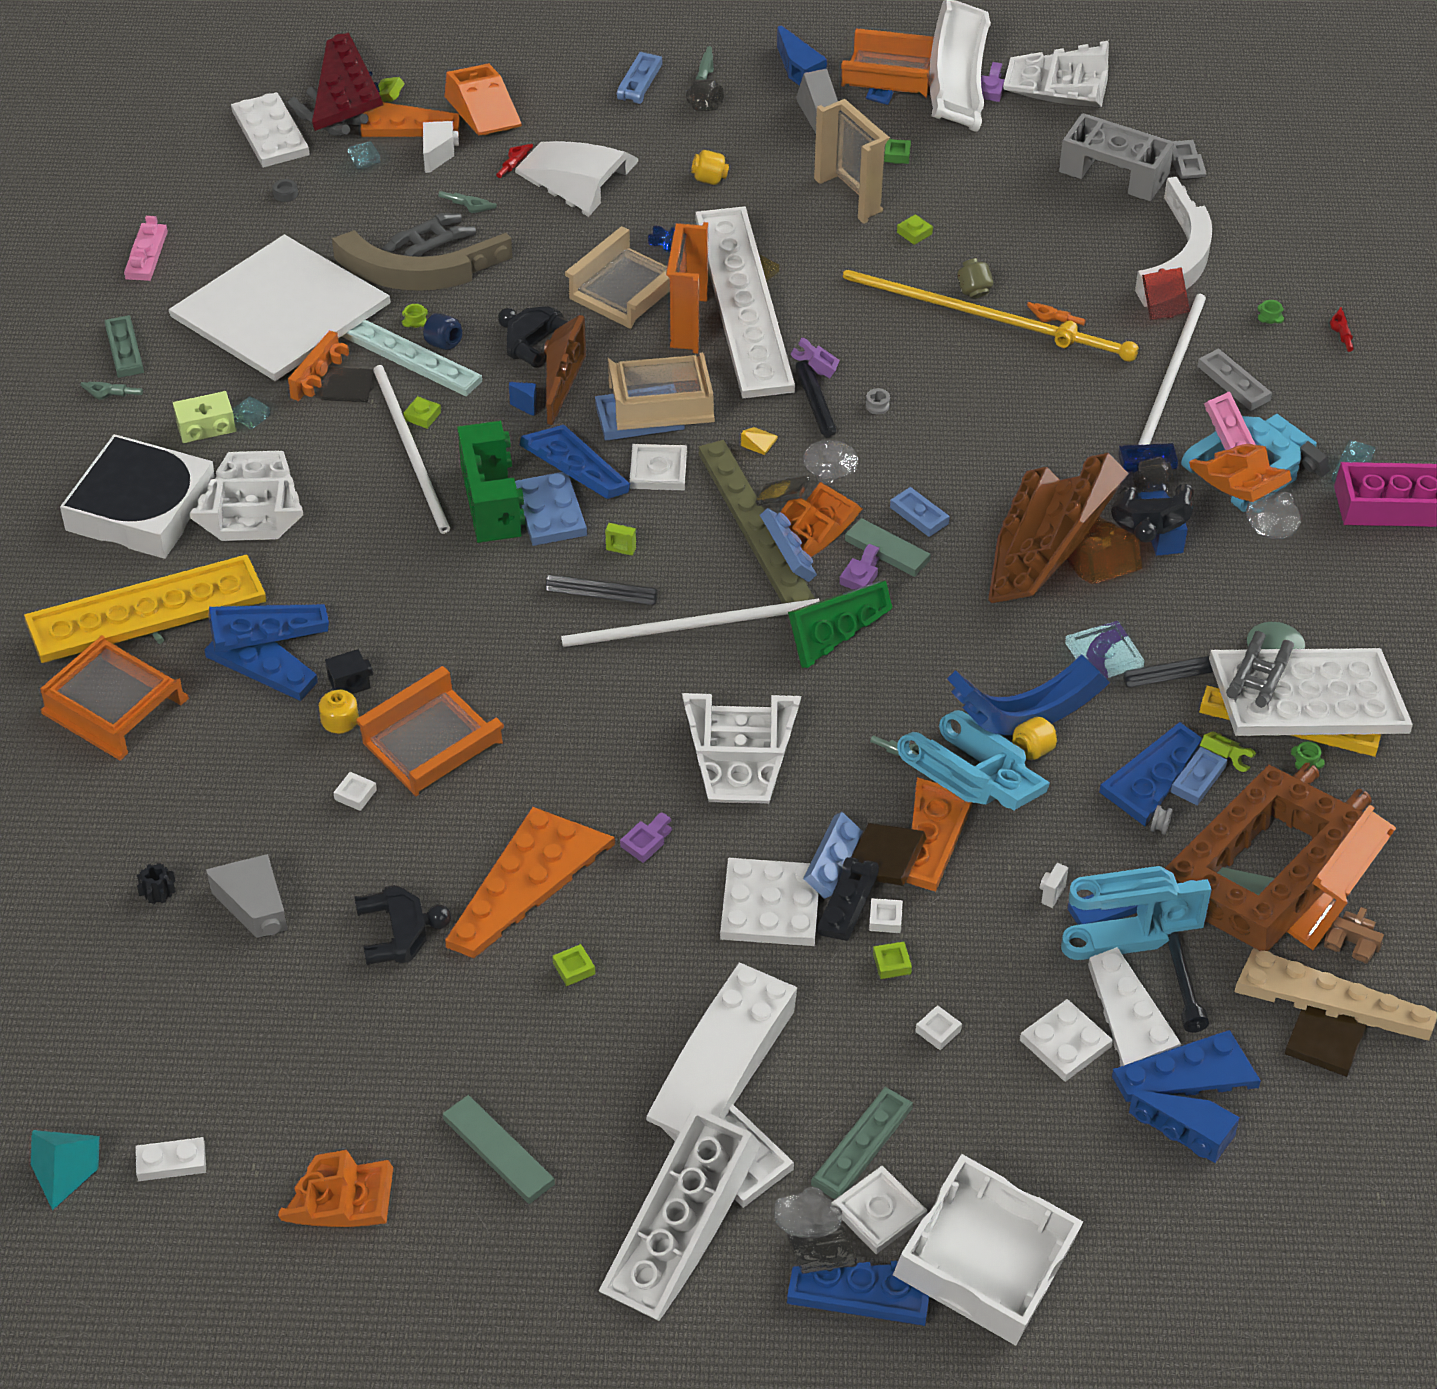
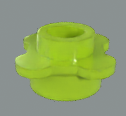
[402,304,428,328]

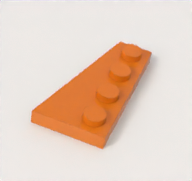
[360,102,460,137]
[906,777,973,892]

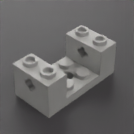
[1059,113,1174,201]

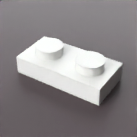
[136,1137,206,1181]

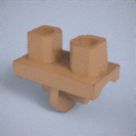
[1324,907,1384,963]

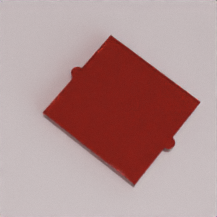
[1142,267,1190,320]

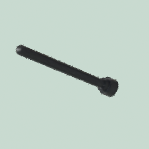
[1167,932,1209,1033]

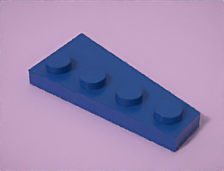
[519,425,630,499]
[208,604,329,652]
[204,641,318,701]
[1099,722,1203,826]
[1112,1030,1261,1102]
[787,1261,929,1326]

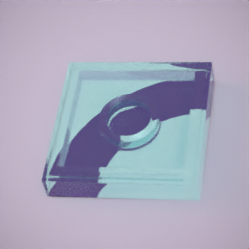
[1065,620,1144,678]

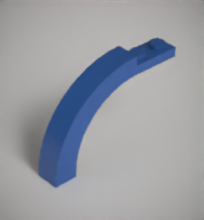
[947,654,1110,735]

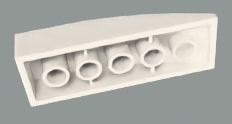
[646,962,797,1135]
[599,1106,762,1321]

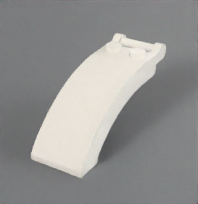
[929,0,991,132]

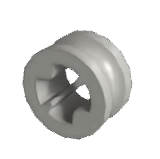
[866,388,890,414]
[1150,805,1173,835]

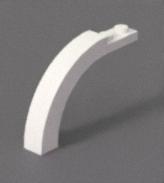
[1135,177,1212,307]

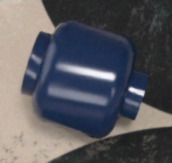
[423,313,462,350]

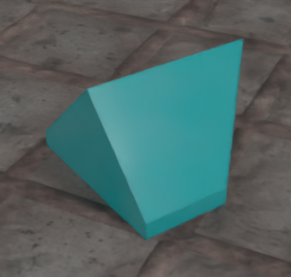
[31,1130,100,1211]

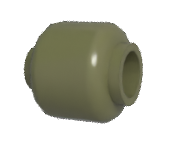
[957,258,994,299]

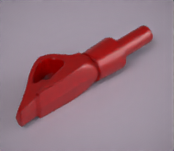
[496,144,533,178]
[1330,307,1354,352]

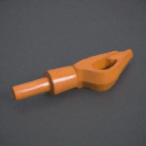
[1027,302,1086,326]

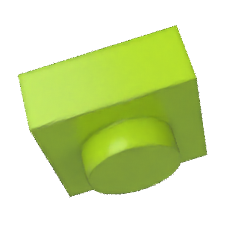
[377,77,405,102]
[897,214,933,245]
[404,396,441,429]
[605,523,636,556]
[873,942,912,979]
[552,944,595,986]

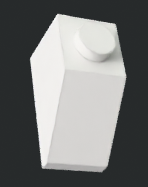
[423,121,459,173]

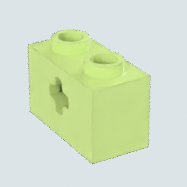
[173,391,236,443]

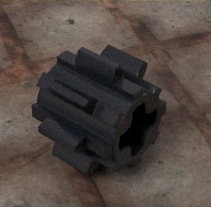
[137,863,176,904]

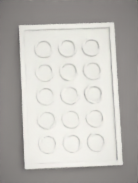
[1209,648,1413,736]

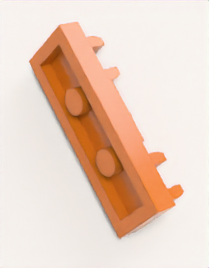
[288,330,349,401]

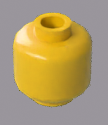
[691,150,729,185]
[318,690,359,734]
[1012,717,1057,760]

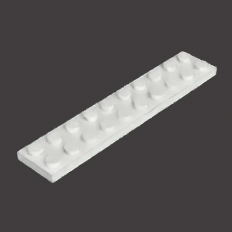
[695,206,795,399]

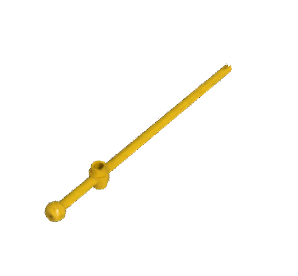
[843,270,1139,362]

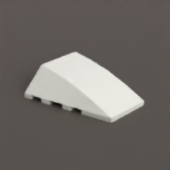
[1003,41,1109,107]
[515,141,638,217]
[190,451,303,541]
[682,693,801,804]

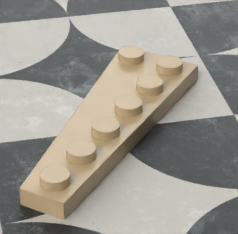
[1234,948,1437,1041]

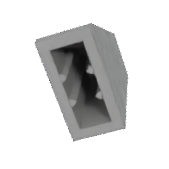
[796,69,838,133]
[206,854,287,938]

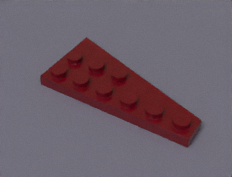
[312,32,384,131]

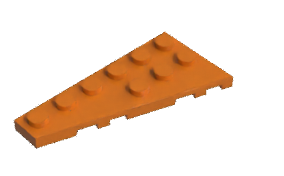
[445,807,615,958]

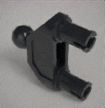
[498,306,569,368]
[1111,484,1194,543]
[354,885,451,966]

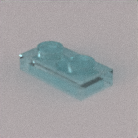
[1331,440,1376,482]

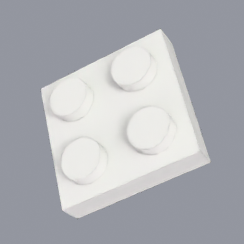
[1020,999,1113,1082]

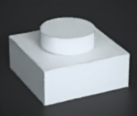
[334,772,377,811]
[1039,863,1069,908]
[869,898,903,933]
[916,1005,962,1050]

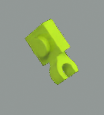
[1200,731,1256,772]

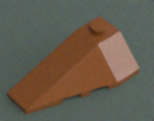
[544,315,586,425]

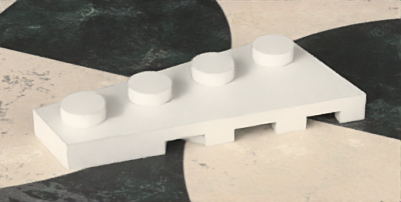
[1088,947,1181,1066]

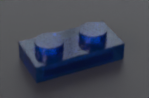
[1118,443,1178,472]

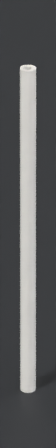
[1137,294,1206,453]
[373,365,450,534]
[561,598,819,647]

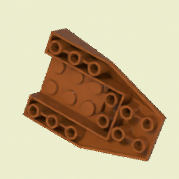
[988,453,1129,603]

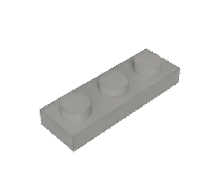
[1197,348,1272,411]

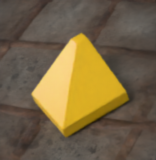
[741,427,778,455]

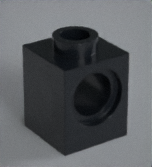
[325,649,373,694]

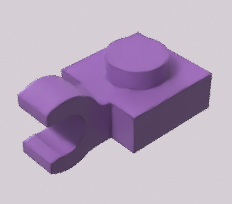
[981,62,1005,102]
[791,338,840,379]
[840,544,879,590]
[620,812,672,863]

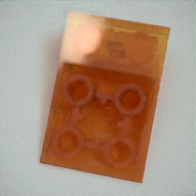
[1067,516,1142,585]

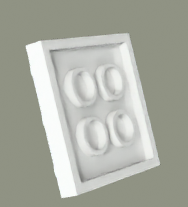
[720,858,819,946]

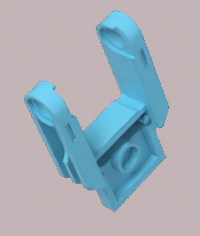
[1181,414,1317,512]
[897,710,1050,810]
[1061,866,1212,960]

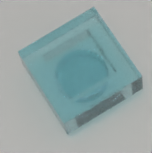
[348,141,381,169]
[232,396,271,430]

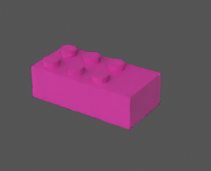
[1334,462,1437,527]

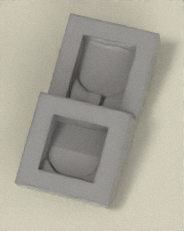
[1172,140,1206,179]

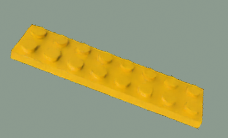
[24,554,266,663]

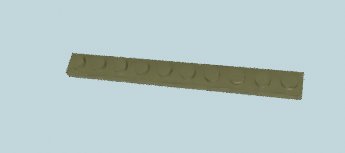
[699,440,815,615]

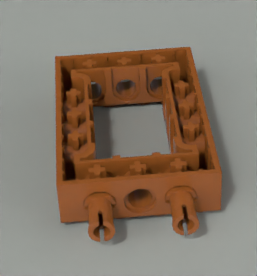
[1165,763,1372,951]

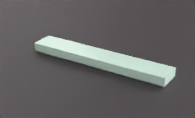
[341,320,482,396]

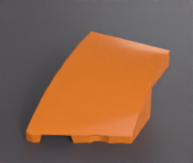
[1189,443,1292,502]
[779,482,862,557]
[278,1150,393,1227]

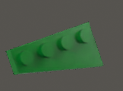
[788,581,892,668]

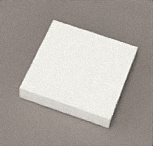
[629,444,687,490]
[831,1166,928,1254]

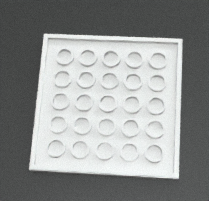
[169,234,391,381]

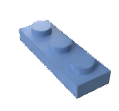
[760,508,817,582]
[803,812,863,899]

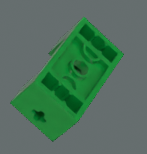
[457,421,525,543]

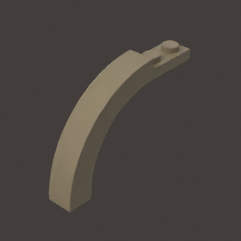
[332,230,512,291]

